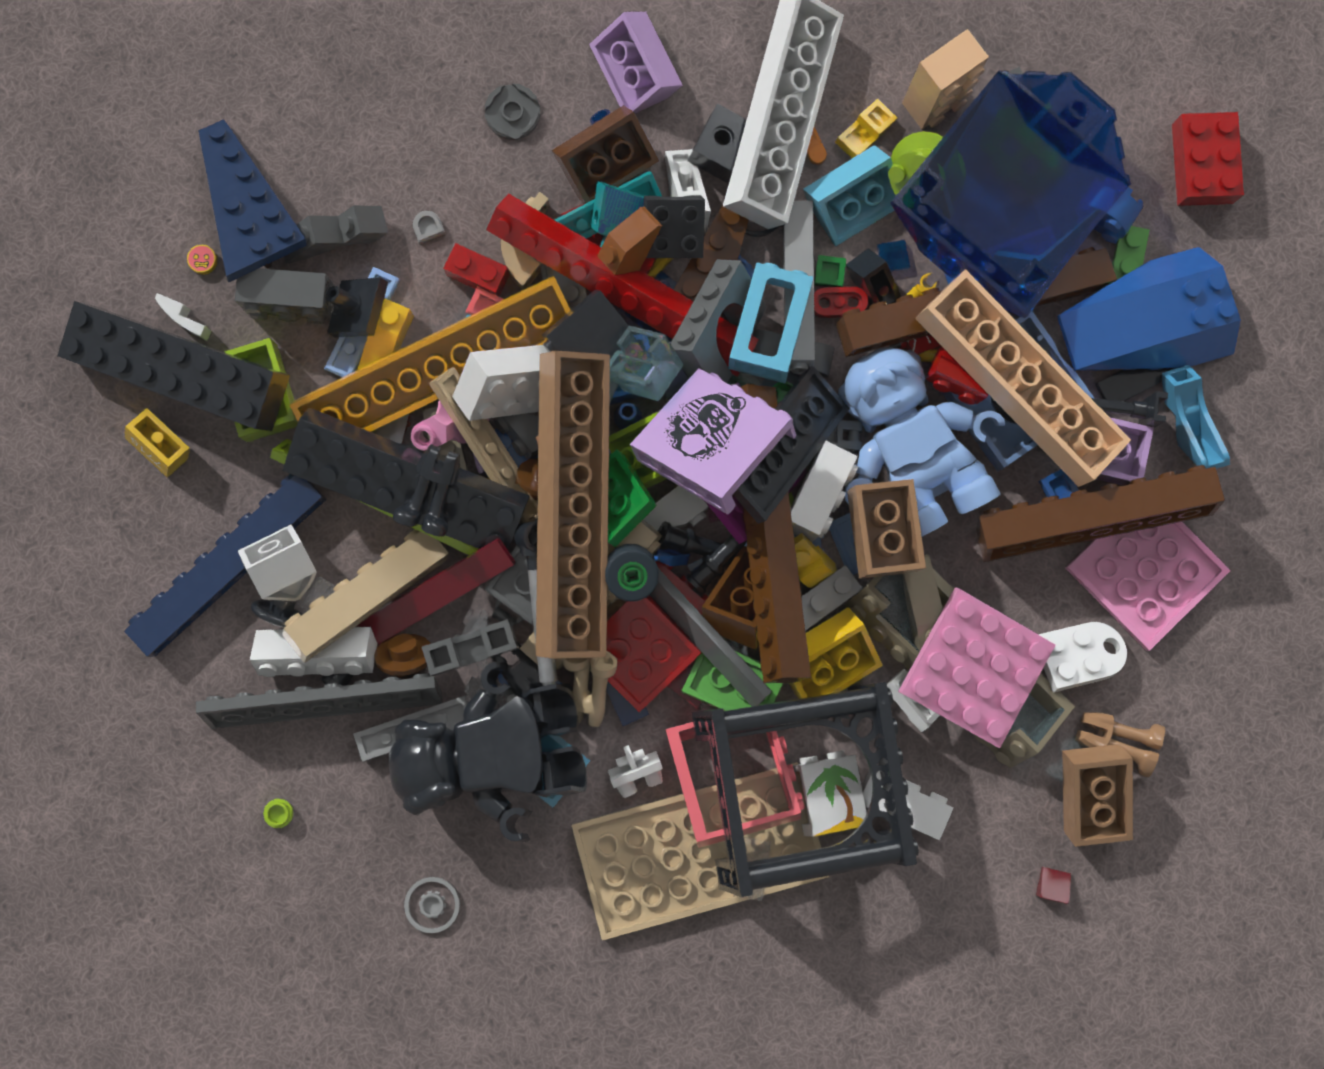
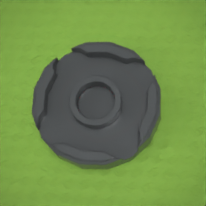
[485,84,540,140]

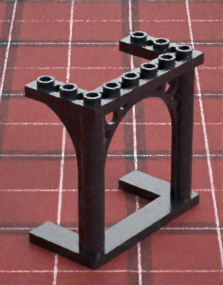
[691,682,919,897]

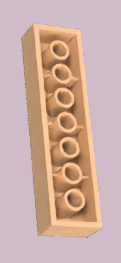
[915,270,1131,487]

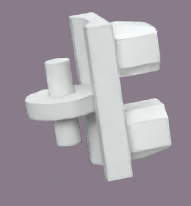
[608,745,663,798]

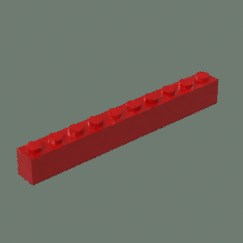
[486,193,759,377]

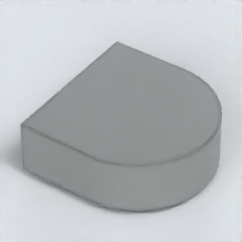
[413,211,446,244]

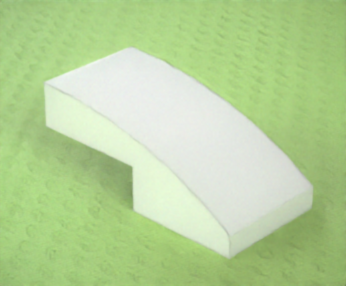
[155,293,211,341]

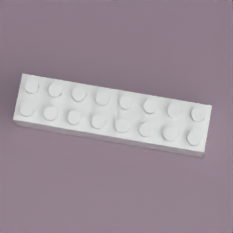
[723,0,844,229]

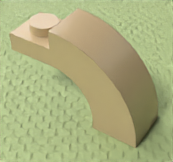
[501,192,550,290]

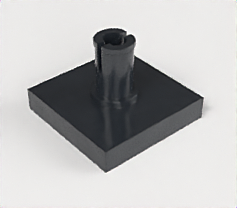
[326,277,388,338]

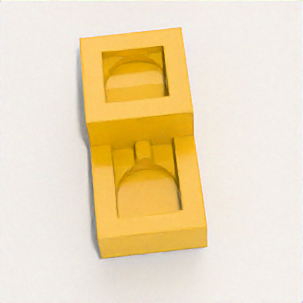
[835,99,897,159]

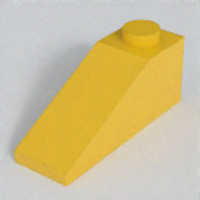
[357,298,414,370]

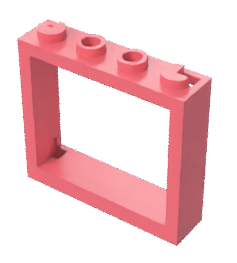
[666,722,805,848]

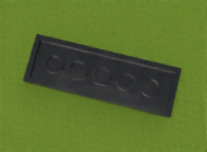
[733,366,850,524]

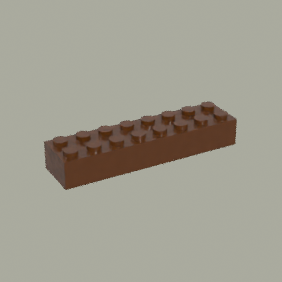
[976,465,1225,562]

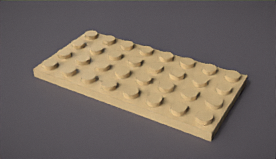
[572,762,829,940]

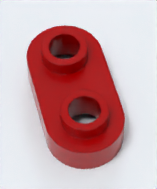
[814,287,868,318]

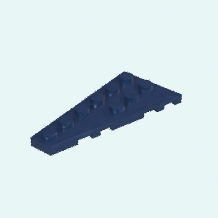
[198,119,307,283]

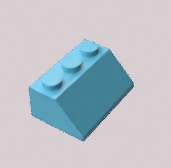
[803,145,903,247]

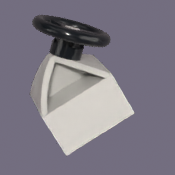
[238,525,317,628]

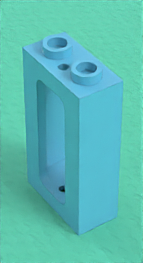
[728,263,813,383]

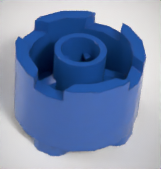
[1075,177,1144,243]

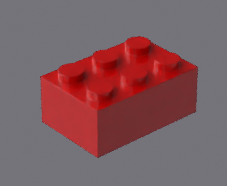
[1172,112,1244,206]

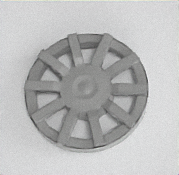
[404,877,460,933]

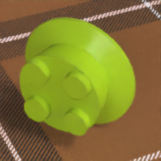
[888,131,965,208]

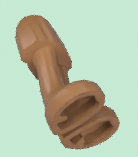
[1075,712,1165,778]

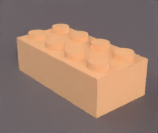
[902,29,989,129]

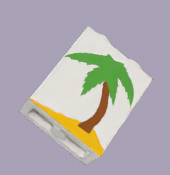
[793,750,867,837]

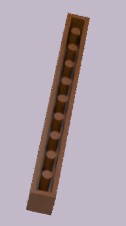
[835,247,1117,357]
[740,384,811,683]

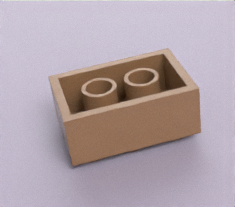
[847,479,926,579]
[1062,744,1133,847]

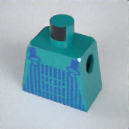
[591,181,644,248]

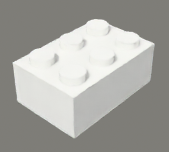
[452,345,548,421]
[790,441,858,542]

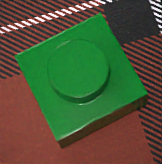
[814,255,846,287]

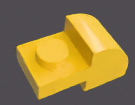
[794,533,837,589]

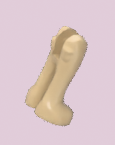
[562,651,617,727]

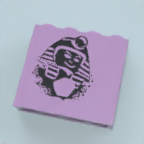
[630,368,796,515]

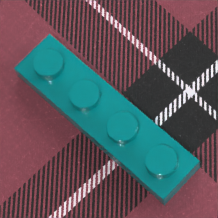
[555,171,662,238]

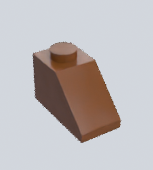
[598,207,662,275]

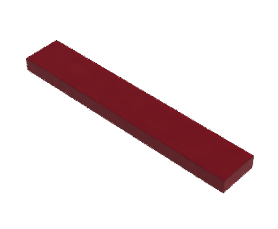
[357,538,516,645]

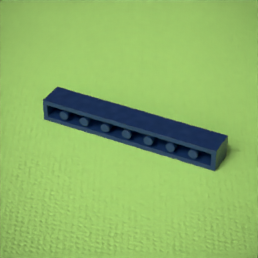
[124,474,327,657]

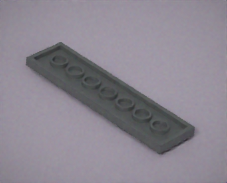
[196,674,443,729]

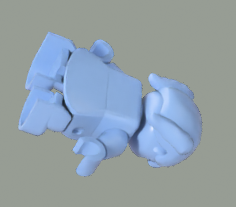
[838,347,1005,536]

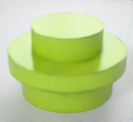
[263,798,294,828]

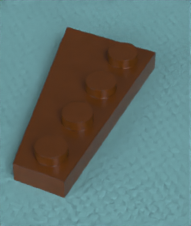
[673,205,749,318]

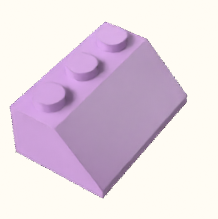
[589,12,683,113]

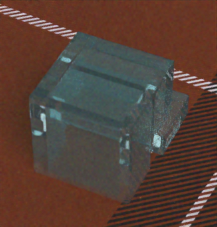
[610,326,684,401]

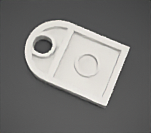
[1039,622,1127,693]

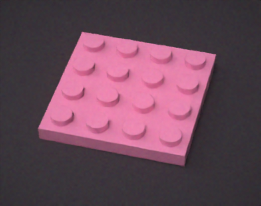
[1065,522,1230,651]
[898,588,1055,748]

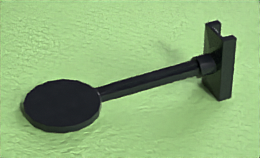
[990,391,1168,428]

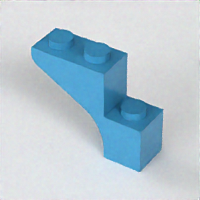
[1162,365,1230,469]

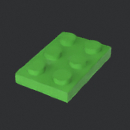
[682,651,783,711]

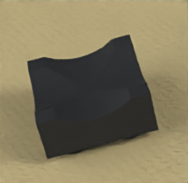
[644,196,705,258]

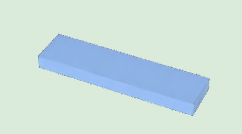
[324,267,400,377]

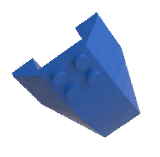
[1057,247,1241,371]

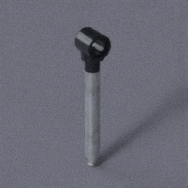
[514,522,557,686]

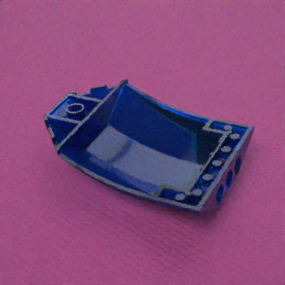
[890,70,1131,318]

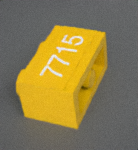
[125,408,190,478]

